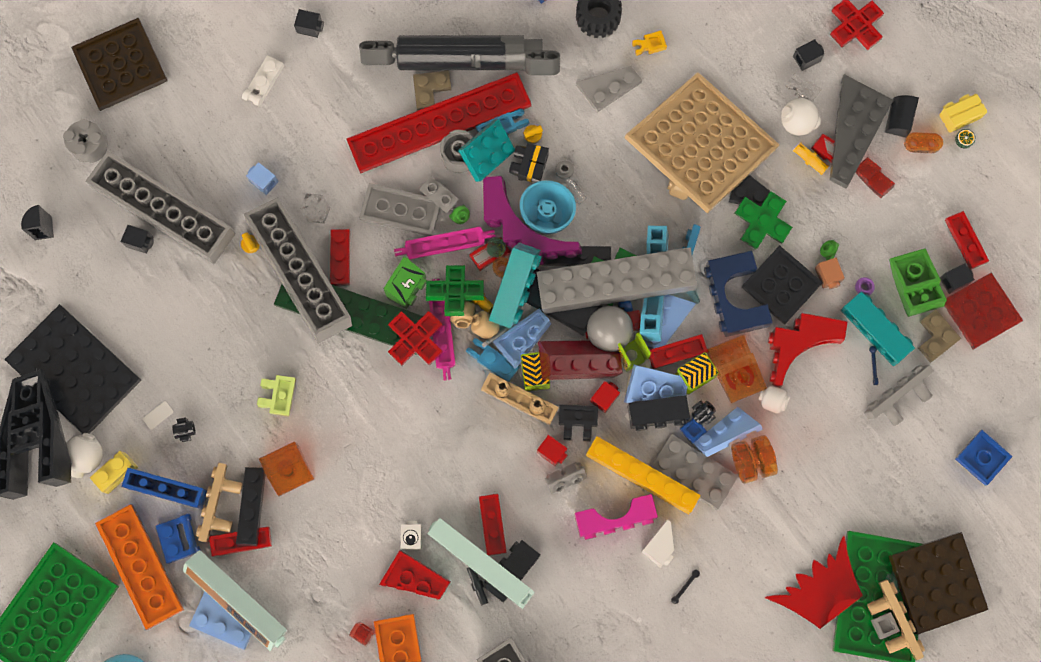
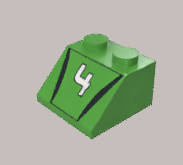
[383,257,427,309]

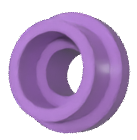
[855,277,875,296]

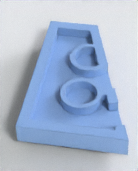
[645,294,696,349]
[493,309,551,369]
[624,364,687,403]
[694,407,763,457]
[189,592,252,650]

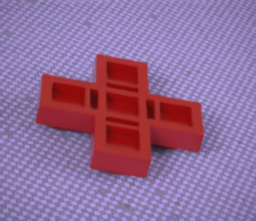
[830,0,884,50]
[388,311,443,366]

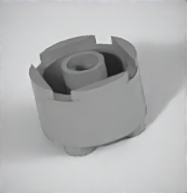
[63,119,108,163]
[440,130,473,173]

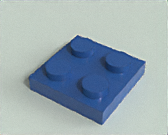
[955,430,1013,486]

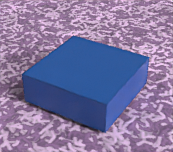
[679,418,707,444]

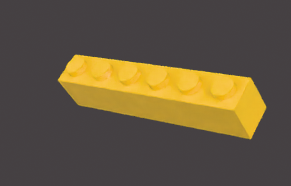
[586,436,701,515]

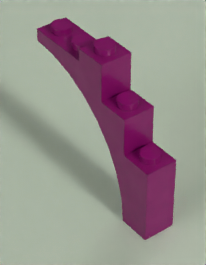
[483,176,582,268]

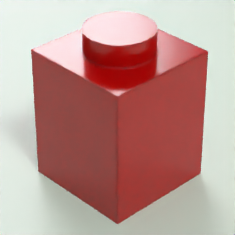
[590,381,620,413]
[537,434,568,466]

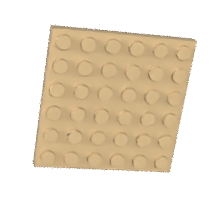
[625,73,779,214]

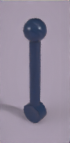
[869,346,879,385]

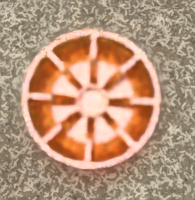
[731,435,778,484]

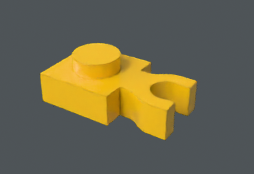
[632,31,667,56]

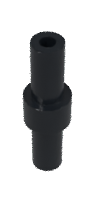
[466,567,489,606]

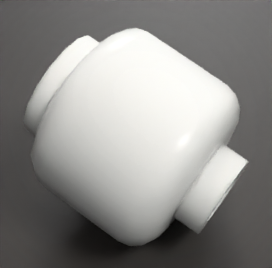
[759,385,790,414]

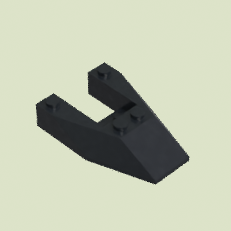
[0,369,71,500]

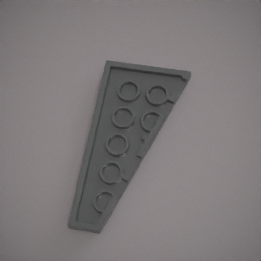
[829,74,893,189]

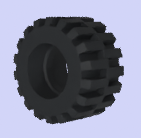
[576,0,622,38]

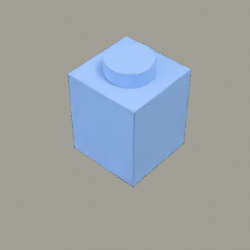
[246,162,278,195]

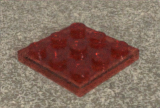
[944,272,1023,350]

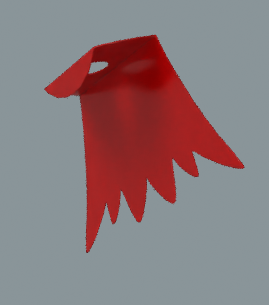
[765,536,863,629]

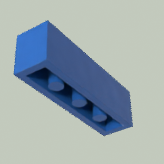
[121,468,207,510]

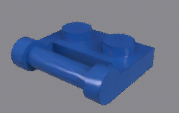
[156,514,201,564]

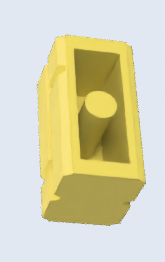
[939,94,987,133]
[90,451,138,494]

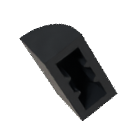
[885,95,919,138]
[21,205,54,241]

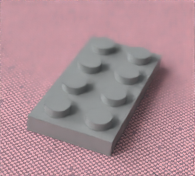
[359,183,440,236]
[651,434,738,510]

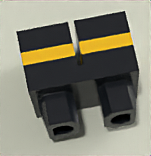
[509,143,549,184]

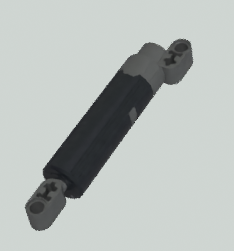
[359,35,560,75]

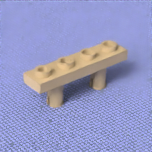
[481,373,559,425]
[196,462,243,543]
[867,580,925,660]

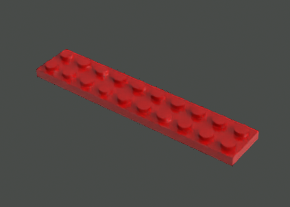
[346,72,532,174]

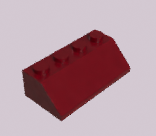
[538,340,623,380]

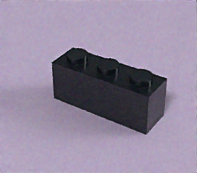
[627,395,690,431]
[484,540,541,603]

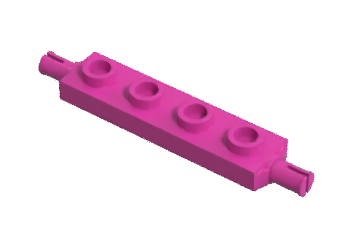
[394,227,496,260]
[429,279,456,381]

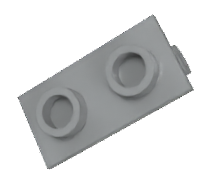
[419,176,459,214]
[545,462,587,494]

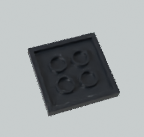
[741,245,823,325]

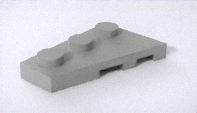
[576,66,642,113]

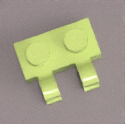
[257,375,296,417]

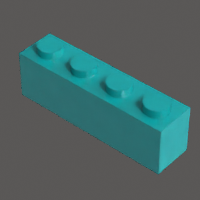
[840,291,915,367]

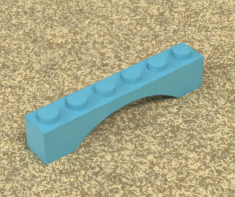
[640,226,669,341]

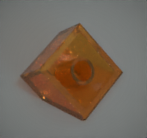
[259,441,314,496]

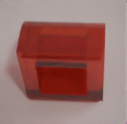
[349,622,376,647]

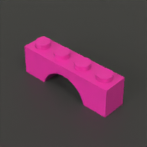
[574,494,658,540]

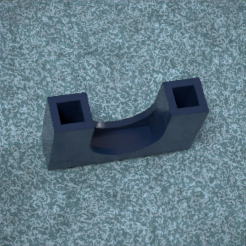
[704,251,773,337]

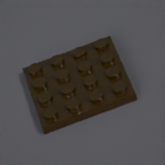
[71,18,168,111]
[888,532,989,635]

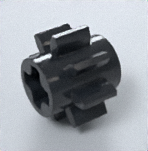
[692,400,716,425]
[172,417,196,442]

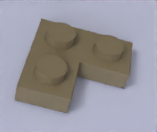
[413,70,451,111]
[918,309,962,363]

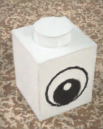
[400,521,422,550]

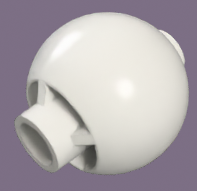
[781,98,821,136]
[66,433,103,478]

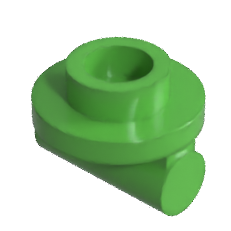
[449,204,470,224]
[820,240,839,260]

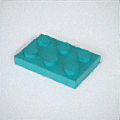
[458,119,515,182]

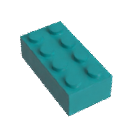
[489,243,542,328]

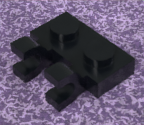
[558,405,598,442]

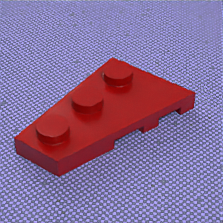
[379,550,451,600]

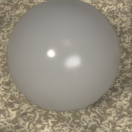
[587,306,633,352]

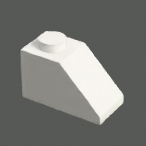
[642,520,674,567]

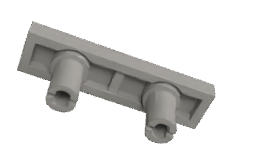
[864,365,934,426]

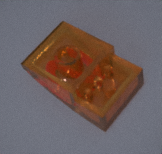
[707,335,767,403]

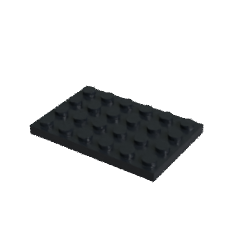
[4,304,141,434]

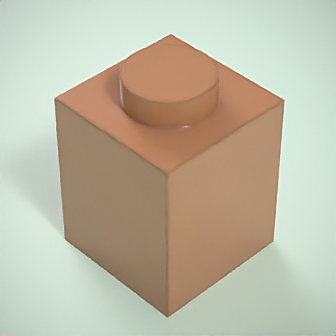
[815,257,845,289]

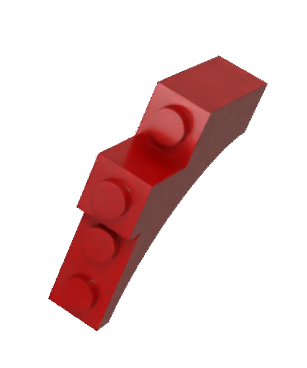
[768,313,848,388]

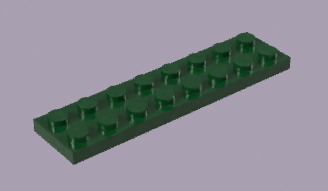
[274,284,423,355]

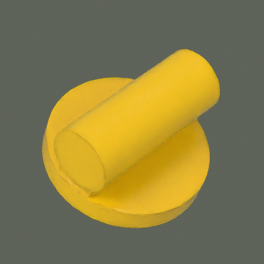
[523,125,543,143]
[241,232,260,253]

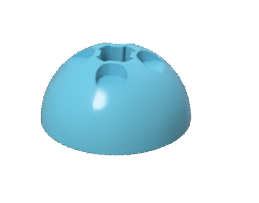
[520,181,576,234]

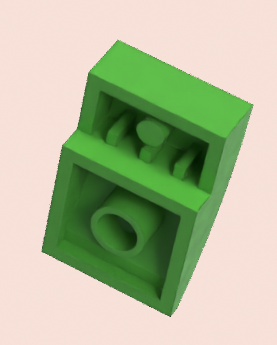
[889,248,947,317]

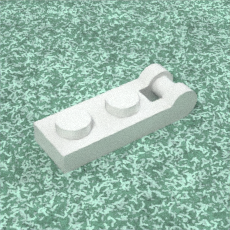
[242,55,284,107]

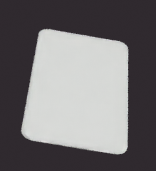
[143,401,174,430]

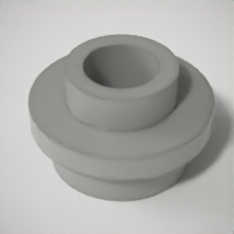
[555,160,574,179]

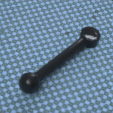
[671,570,700,604]

